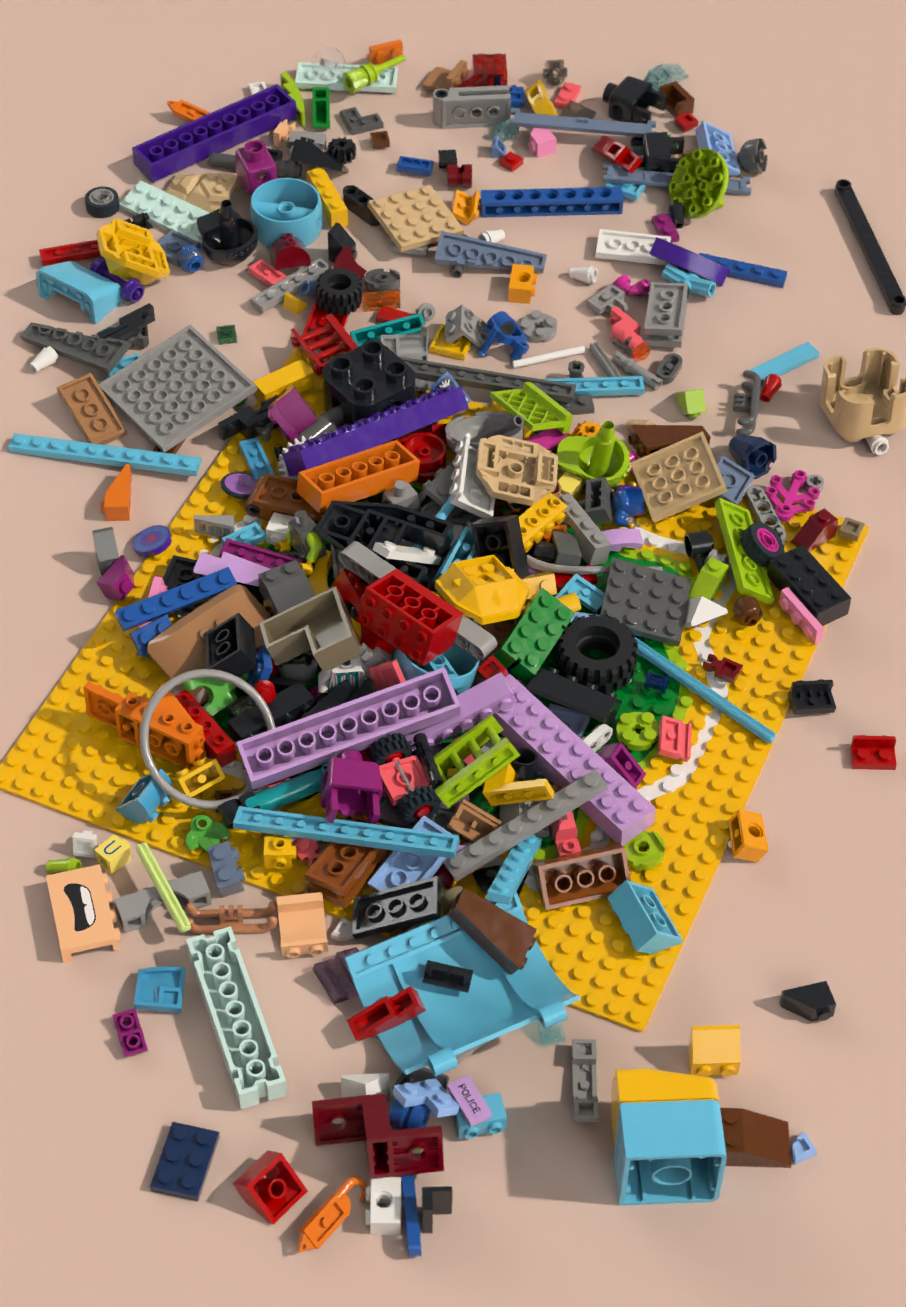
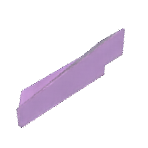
[193,551,270,587]

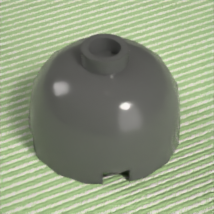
[737,138,768,174]
[277,650,319,683]

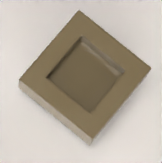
[838,517,865,542]

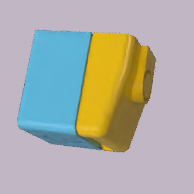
[610,1068,727,1206]

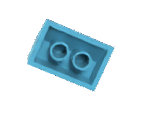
[607,880,683,954]

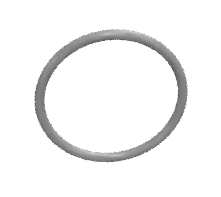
[140,669,276,809]

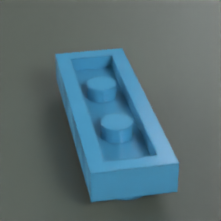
[239,437,275,483]

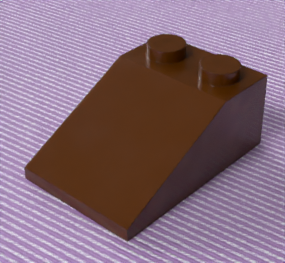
[720,1108,791,1168]

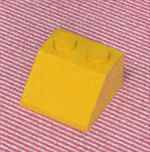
[688,1025,741,1077]

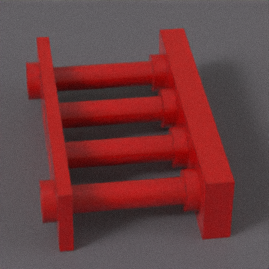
[290,313,358,381]

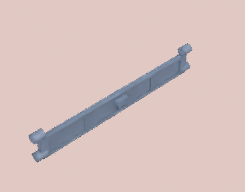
[510,108,656,137]
[603,163,751,195]

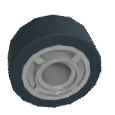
[85,186,120,218]

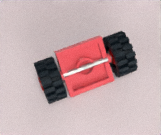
[369,733,441,825]

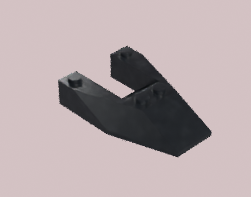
[314,500,454,588]

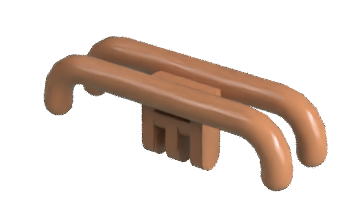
[185,901,277,934]

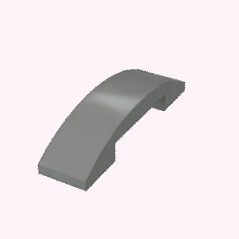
[572,1039,599,1122]

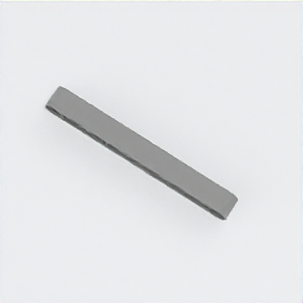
[338,541,497,660]

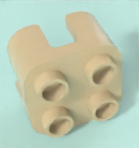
[819,348,906,442]

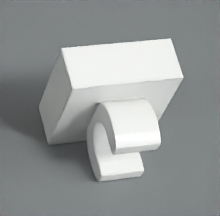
[73,830,97,858]

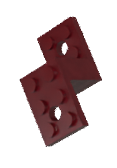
[312,1093,444,1179]

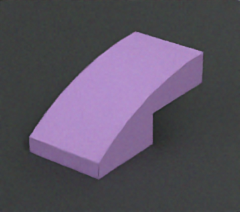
[601,528,644,552]

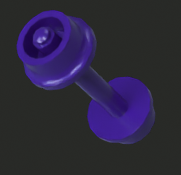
[90,258,144,303]

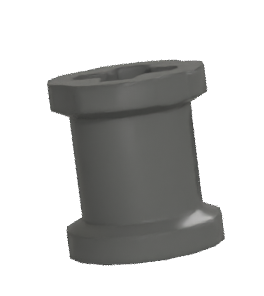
[567,360,585,378]

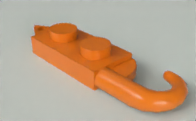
[167,99,210,122]
[296,1176,368,1252]

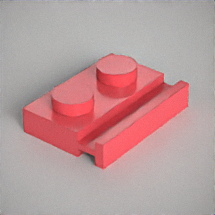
[368,660,406,691]
[658,715,692,762]

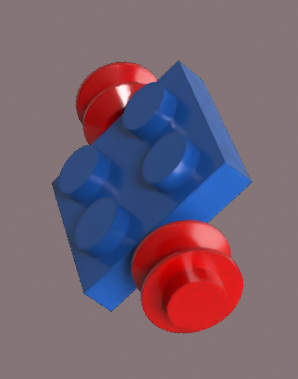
[245,645,276,704]

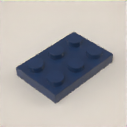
[150,1122,220,1201]

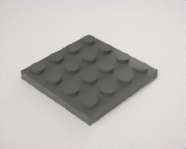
[600,558,691,647]

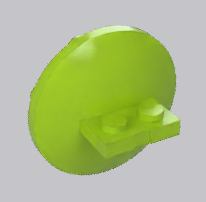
[669,148,729,219]

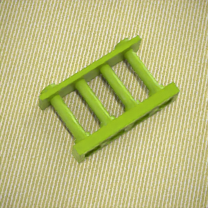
[422,714,520,808]

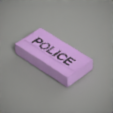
[447,1075,492,1127]

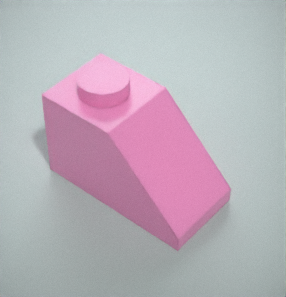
[528,128,557,158]

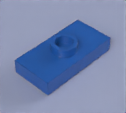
[396,156,434,176]

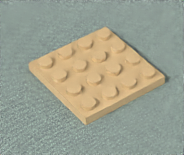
[367,185,464,252]
[631,431,728,523]

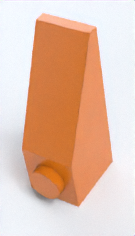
[101,464,132,521]

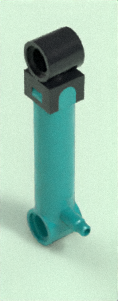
[218,762,329,829]

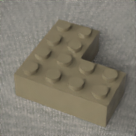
[259,586,363,673]

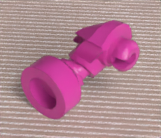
[612,274,651,297]

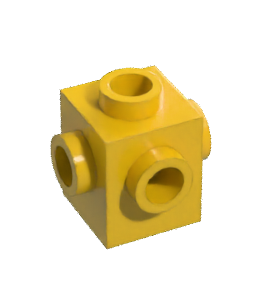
[264,836,296,869]

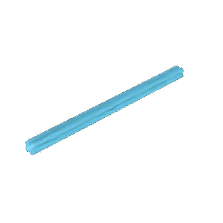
[635,637,776,744]

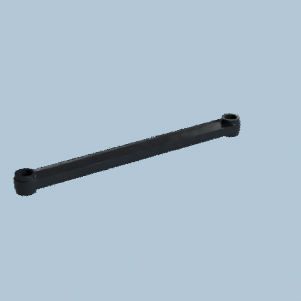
[835,179,906,315]

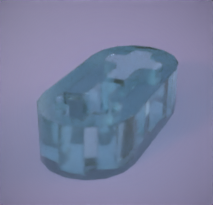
[492,119,520,142]

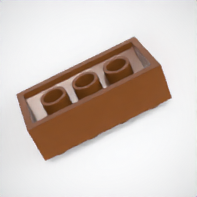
[532,843,631,910]

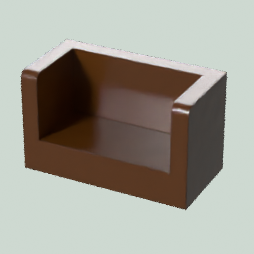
[659,81,695,117]

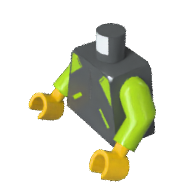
[275,510,327,575]

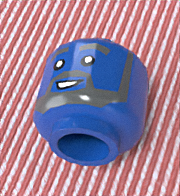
[177,245,204,272]

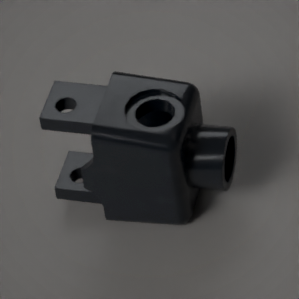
[602,76,667,124]

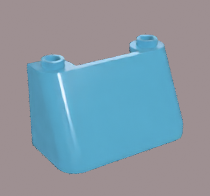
[36,261,124,324]

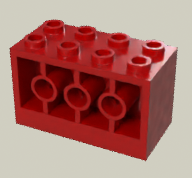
[356,568,464,666]

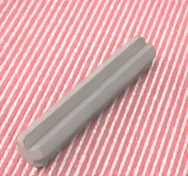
[589,342,621,377]

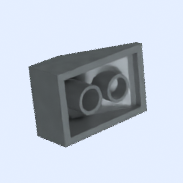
[258,560,315,615]

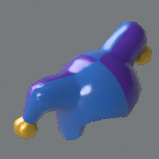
[612,481,644,529]

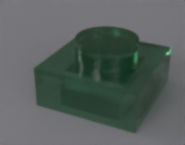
[216,325,237,345]

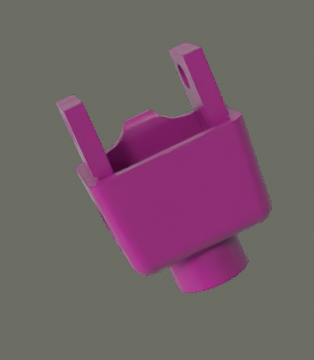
[235,140,277,195]
[321,750,383,824]

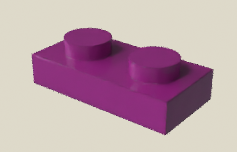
[652,214,680,243]

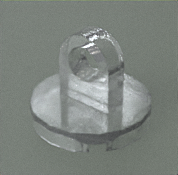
[311,47,345,81]

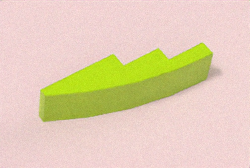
[280,71,306,127]

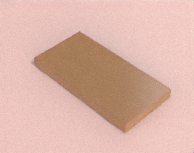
[57,373,127,445]

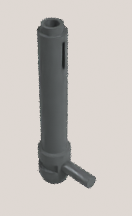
[208,145,302,179]

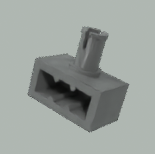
[576,477,612,525]

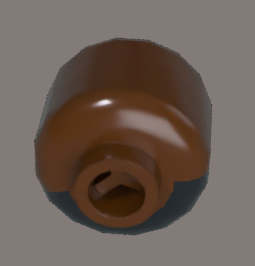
[732,595,763,626]

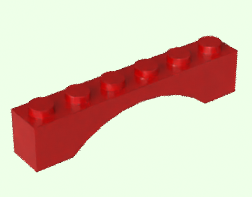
[330,568,395,655]

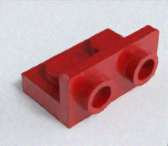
[850,735,897,770]

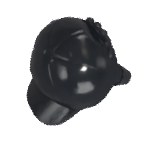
[197,200,258,265]

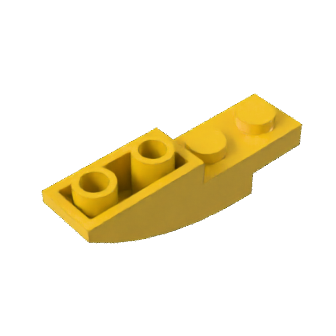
[525,79,558,116]

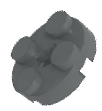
[364,268,400,295]

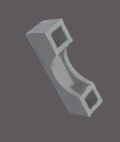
[555,493,612,566]
[114,871,212,933]

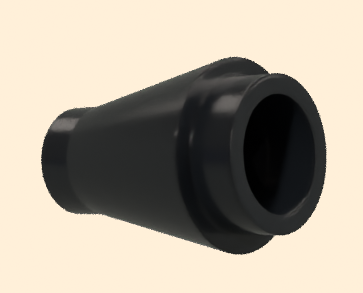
[668,202,685,229]

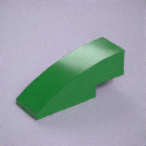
[312,87,330,129]

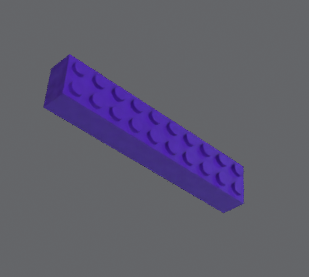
[132,84,297,183]
[282,385,469,477]

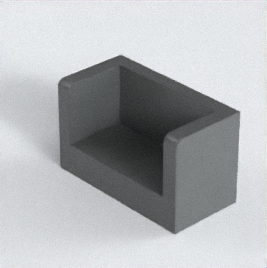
[549,531,582,566]

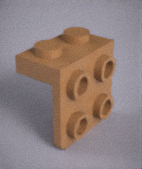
[423,60,468,91]

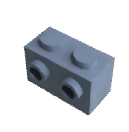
[207,841,245,897]

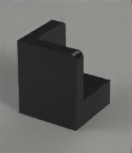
[438,150,457,168]

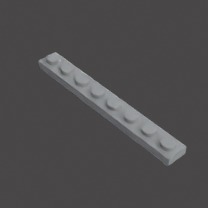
[443,769,608,882]

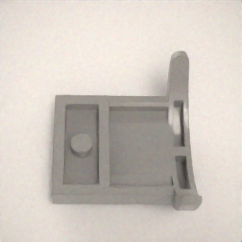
[380,325,428,381]

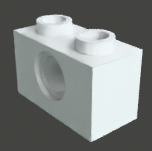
[365,1177,401,1235]

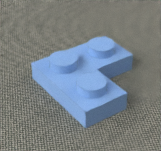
[392,1079,460,1118]

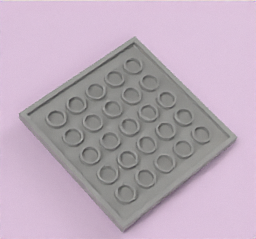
[98,325,257,453]

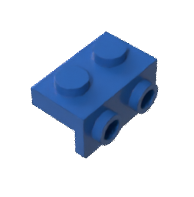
[129,614,172,658]

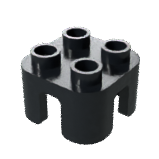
[322,340,416,425]

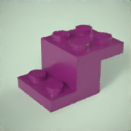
[268,384,317,442]

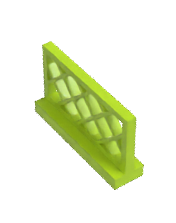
[490,382,573,433]

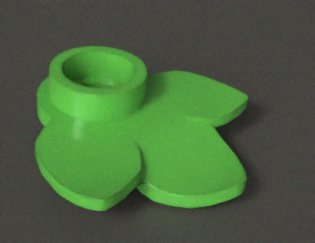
[186,815,231,852]

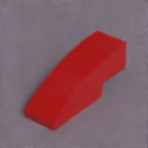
[347,986,426,1041]

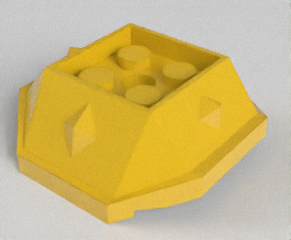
[96,218,170,285]
[434,555,529,625]

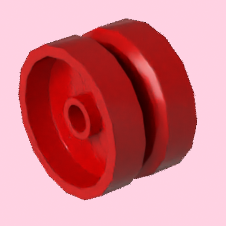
[404,433,446,483]

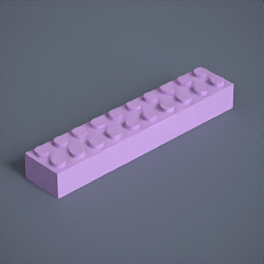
[236,667,461,790]
[493,674,656,846]

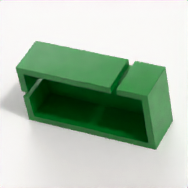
[493,588,575,683]

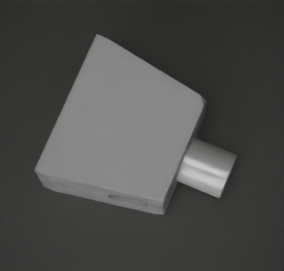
[381,480,421,512]

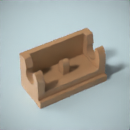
[446,799,502,843]

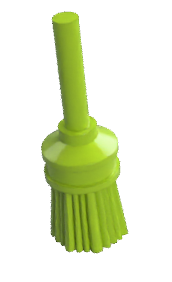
[342,54,406,94]

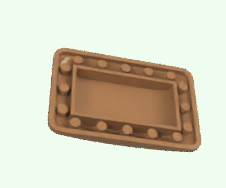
[147,585,272,706]

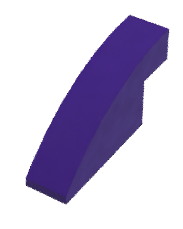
[649,237,730,286]

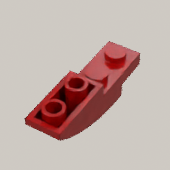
[591,135,643,174]

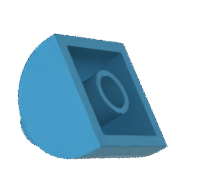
[116,768,172,823]

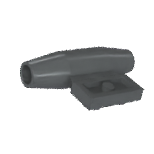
[287,404,345,449]

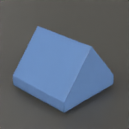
[490,135,506,158]

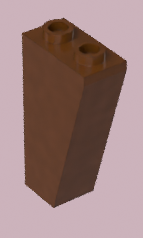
[628,425,711,458]
[448,888,537,975]

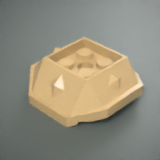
[476,435,558,506]

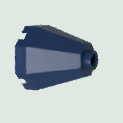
[729,434,777,479]

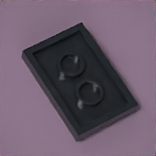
[163,555,206,613]

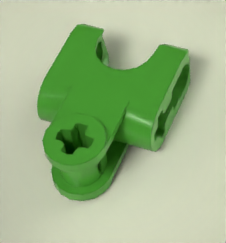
[182,667,249,717]

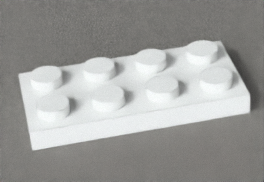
[595,229,671,266]

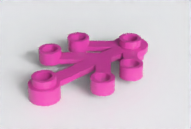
[765,470,820,522]

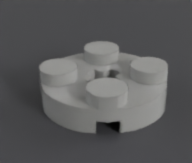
[520,310,557,343]

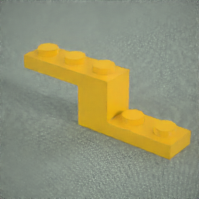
[447,763,554,806]

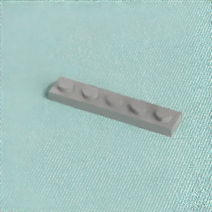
[251,257,332,313]

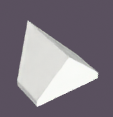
[683,596,728,628]
[341,1073,390,1101]

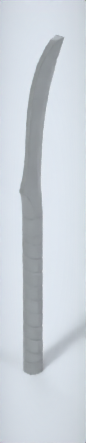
[526,555,663,575]

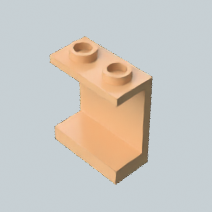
[276,892,328,958]

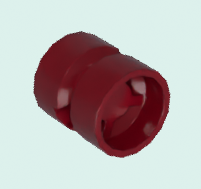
[447,164,472,187]

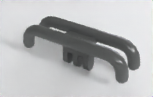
[733,370,761,435]

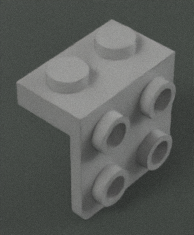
[445,304,487,349]
[418,464,454,507]

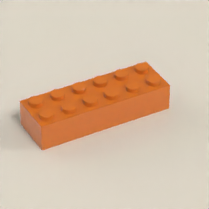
[296,440,420,514]

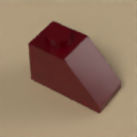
[792,508,838,552]

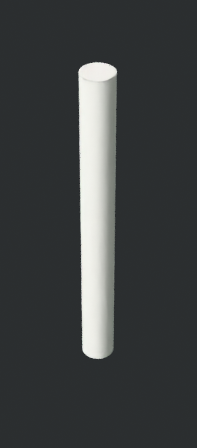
[512,346,585,368]

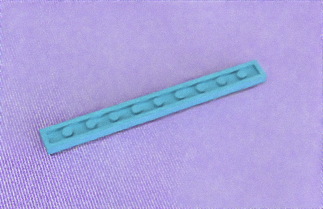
[8,433,202,477]
[233,806,459,859]

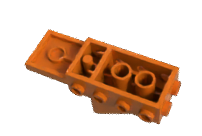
[83,681,206,770]

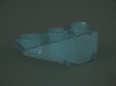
[644,64,688,91]

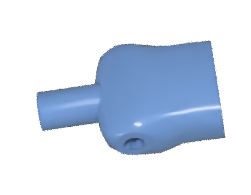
[299,279,317,298]

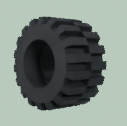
[316,268,363,316]

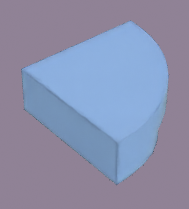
[791,1132,817,1165]

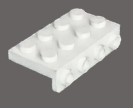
[449,436,495,518]

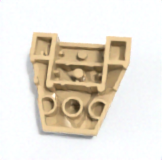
[164,172,242,213]

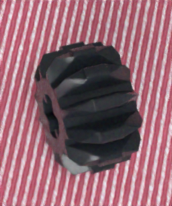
[327,137,356,164]

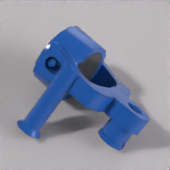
[477,311,529,360]

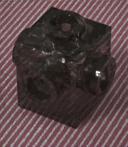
[543,59,567,86]

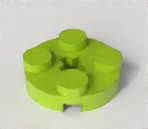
[616,712,659,751]
[623,830,665,872]

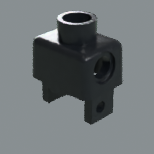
[631,132,684,173]

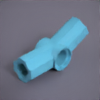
[661,263,716,298]

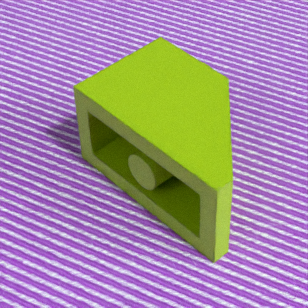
[675,389,706,418]
[688,557,729,601]

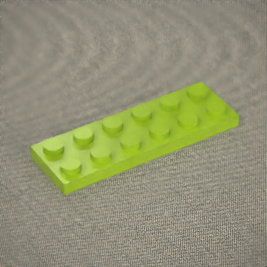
[714,498,774,604]

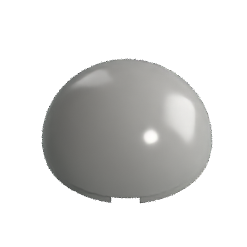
[445,411,524,456]

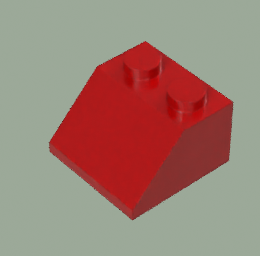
[232,1150,308,1225]

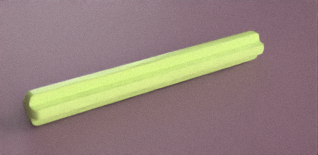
[136,842,191,933]

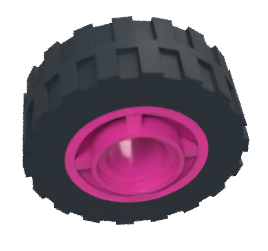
[740,521,785,568]

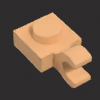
[273,119,296,147]

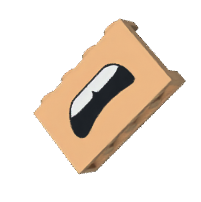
[46,864,121,963]

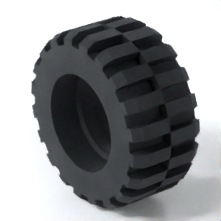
[556,614,638,693]

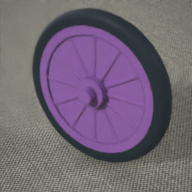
[221,472,255,499]

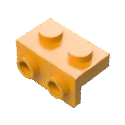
[451,190,481,226]

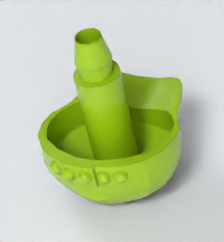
[556,421,631,489]

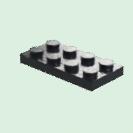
[352,876,441,940]

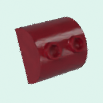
[270,233,311,270]

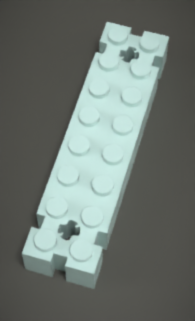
[186,926,287,1109]

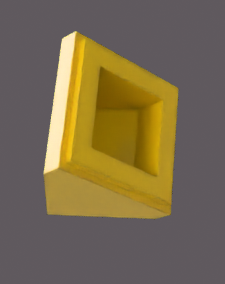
[283,292,307,314]

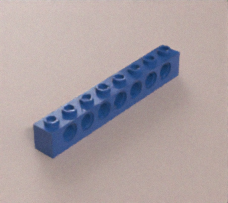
[480,187,624,218]

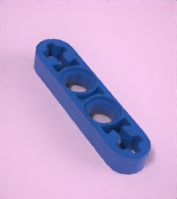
[401,1174,422,1257]

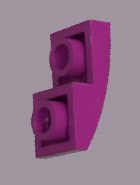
[112,1008,148,1058]

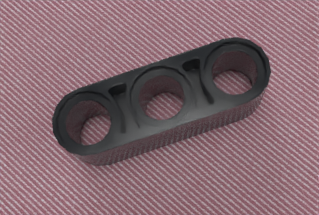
[343,185,380,226]

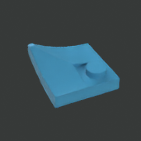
[134,966,186,1013]

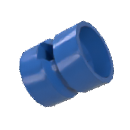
[389,1098,431,1129]

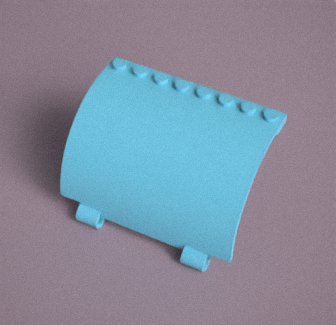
[343,891,580,1076]

